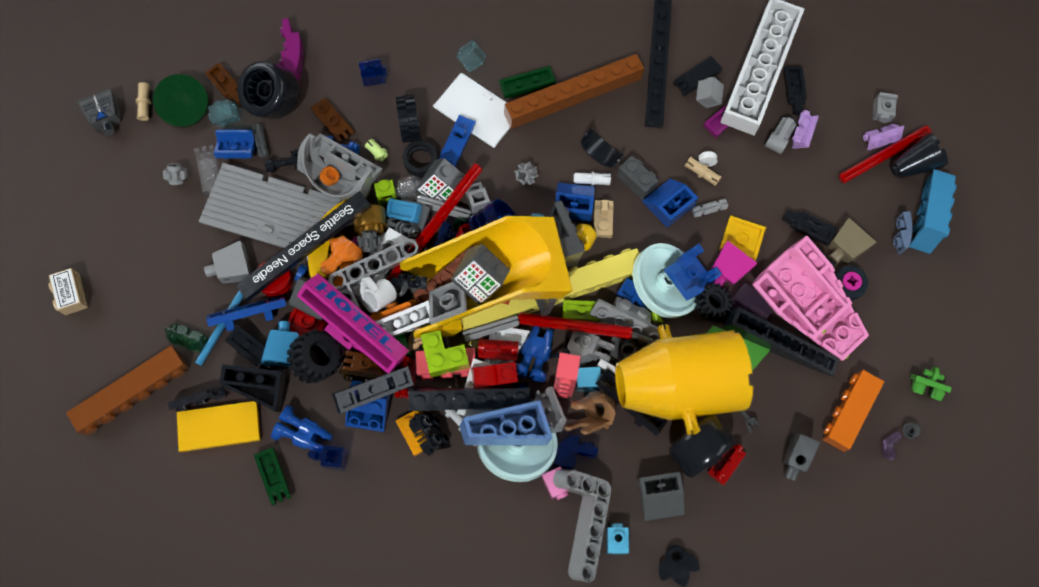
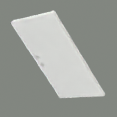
[433,73,510,148]

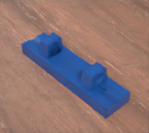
[438,115,476,168]
[206,295,286,332]

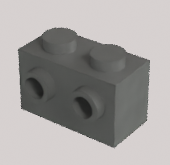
[617,156,659,201]

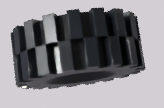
[396,94,421,143]

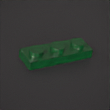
[499,66,556,99]

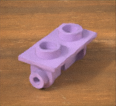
[792,110,819,149]
[863,124,904,150]

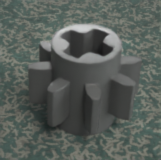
[357,230,381,252]

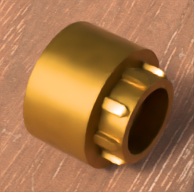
[353,205,387,236]

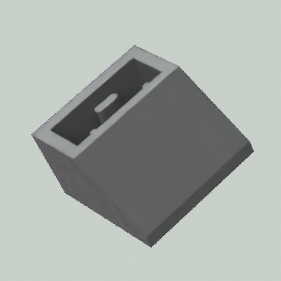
[637,472,685,521]

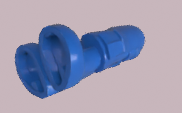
[515,326,554,382]
[271,405,333,454]

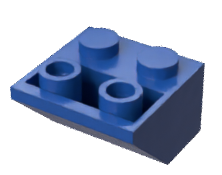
[642,179,698,228]
[555,182,595,222]
[345,380,391,432]

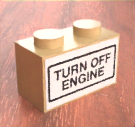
[48,268,88,315]

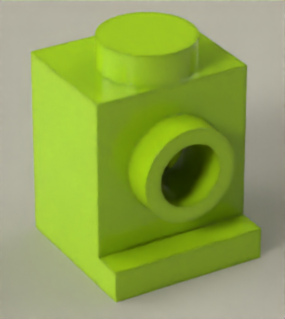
[374,179,397,205]

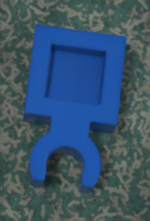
[616,278,646,309]

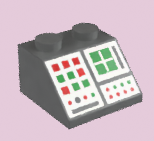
[415,158,465,202]
[451,244,510,305]

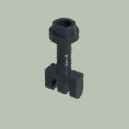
[264,150,299,173]

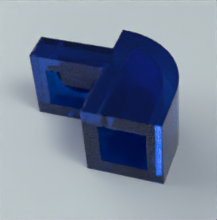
[554,435,599,470]

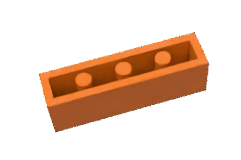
[823,370,884,452]

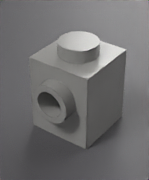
[696,77,724,108]

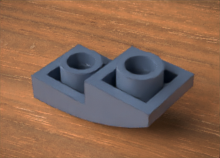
[893,211,912,254]

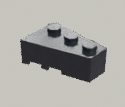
[219,364,287,412]

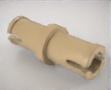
[136,82,151,121]
[684,157,722,186]

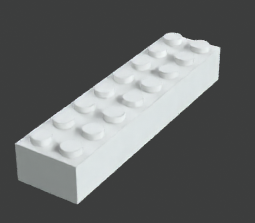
[720,0,804,136]

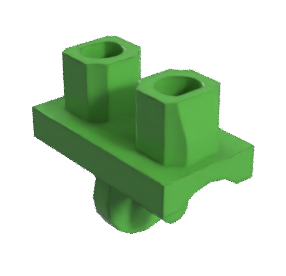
[910,366,952,401]

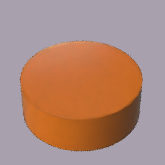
[320,166,340,186]

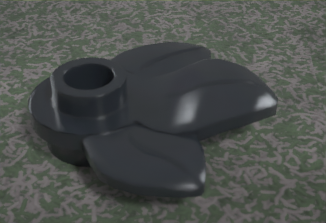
[659,545,700,587]

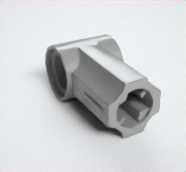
[765,117,797,155]

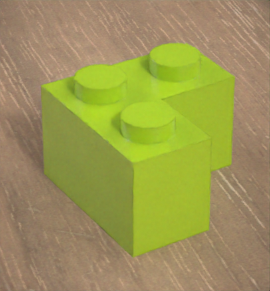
[421,330,470,377]

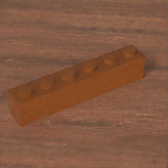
[66,345,189,435]

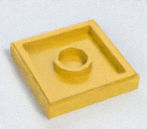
[719,215,766,261]

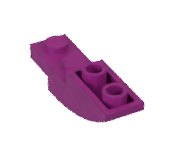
[279,18,303,82]

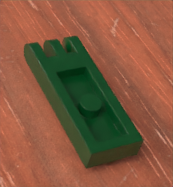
[254,447,292,506]

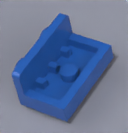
[214,130,256,159]

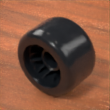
[237,61,299,119]
[669,415,736,478]

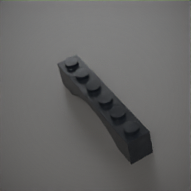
[409,382,530,411]

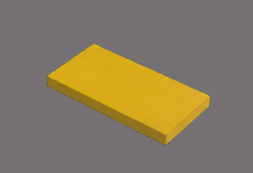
[177,401,261,452]

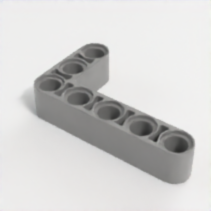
[328,239,419,310]
[553,470,611,582]

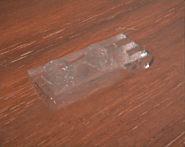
[194,144,219,195]

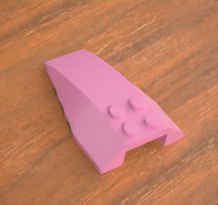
[752,236,869,361]

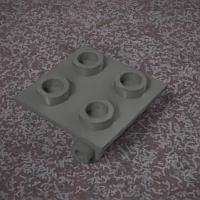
[386,197,431,241]

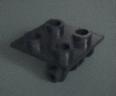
[409,413,451,456]

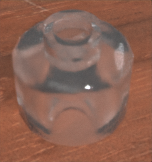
[395,175,421,201]

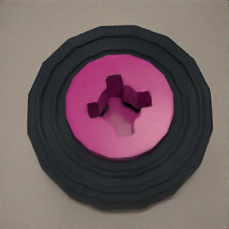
[835,266,868,300]

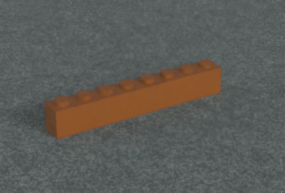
[504,54,644,129]

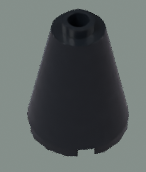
[891,133,948,178]

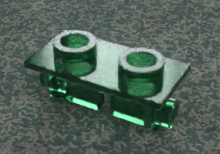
[165,323,208,353]

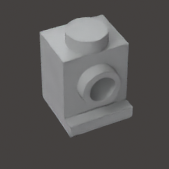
[872,92,898,123]

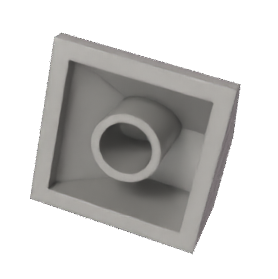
[429,282,467,325]

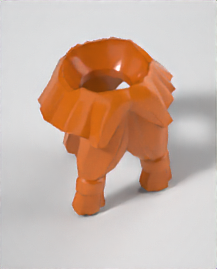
[320,235,363,287]

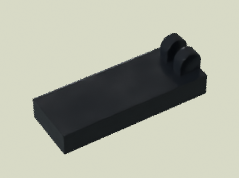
[673,56,722,97]

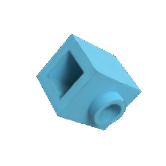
[576,367,603,394]
[606,524,629,554]

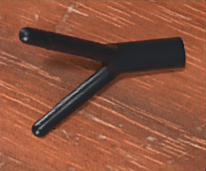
[549,337,570,359]

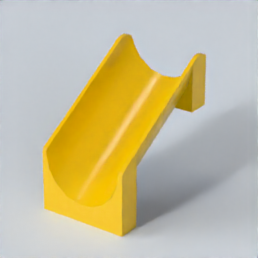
[400,216,573,338]

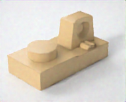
[593,200,614,238]

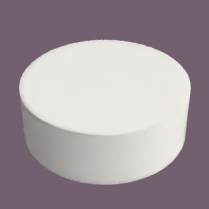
[699,151,717,167]

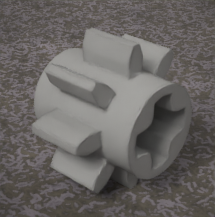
[514,162,539,186]
[163,163,188,185]

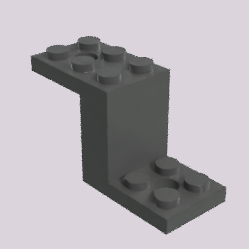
[535,201,585,316]

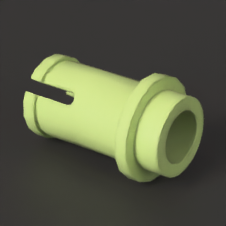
[365,139,388,162]

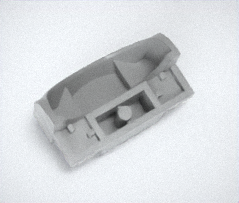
[297,133,382,201]

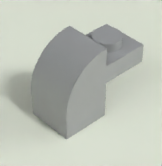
[465,182,492,217]

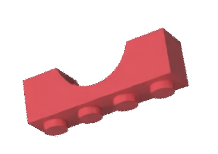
[553,353,581,398]

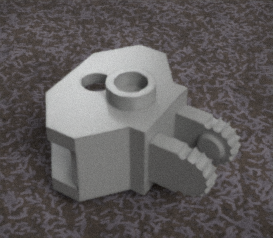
[567,331,615,366]

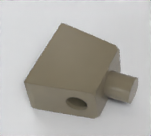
[828,218,876,264]

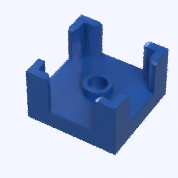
[664,244,722,301]

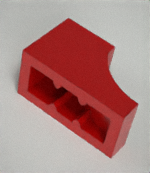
[471,362,518,388]

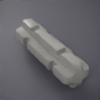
[692,198,728,217]

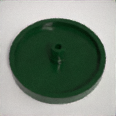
[153,74,209,128]

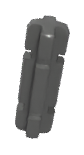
[252,123,269,158]

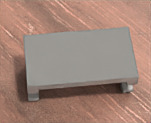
[530,386,566,434]

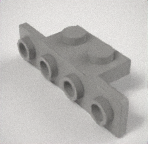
[590,296,660,342]

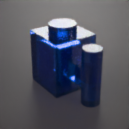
[358,58,388,87]
[308,445,347,471]

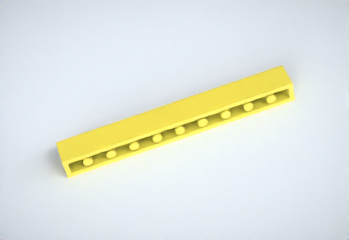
[460,248,639,331]

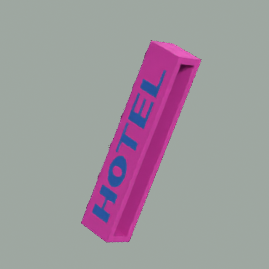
[297,274,409,374]

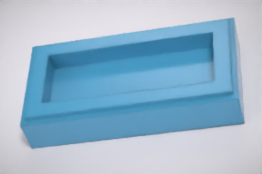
[386,198,422,224]

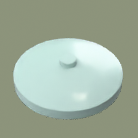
[633,243,697,318]
[477,408,558,482]

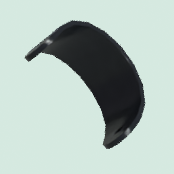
[581,128,624,168]

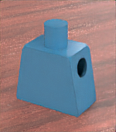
[260,321,299,367]

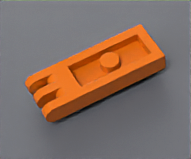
[369,299,418,321]

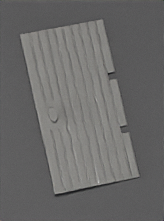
[198,163,342,248]

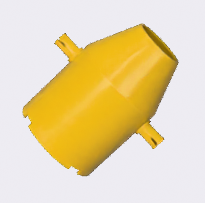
[615,324,753,435]

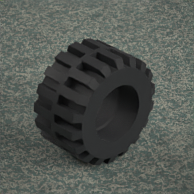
[286,330,342,384]

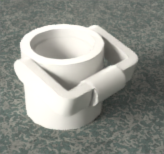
[359,276,396,312]

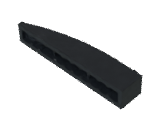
[722,307,840,376]

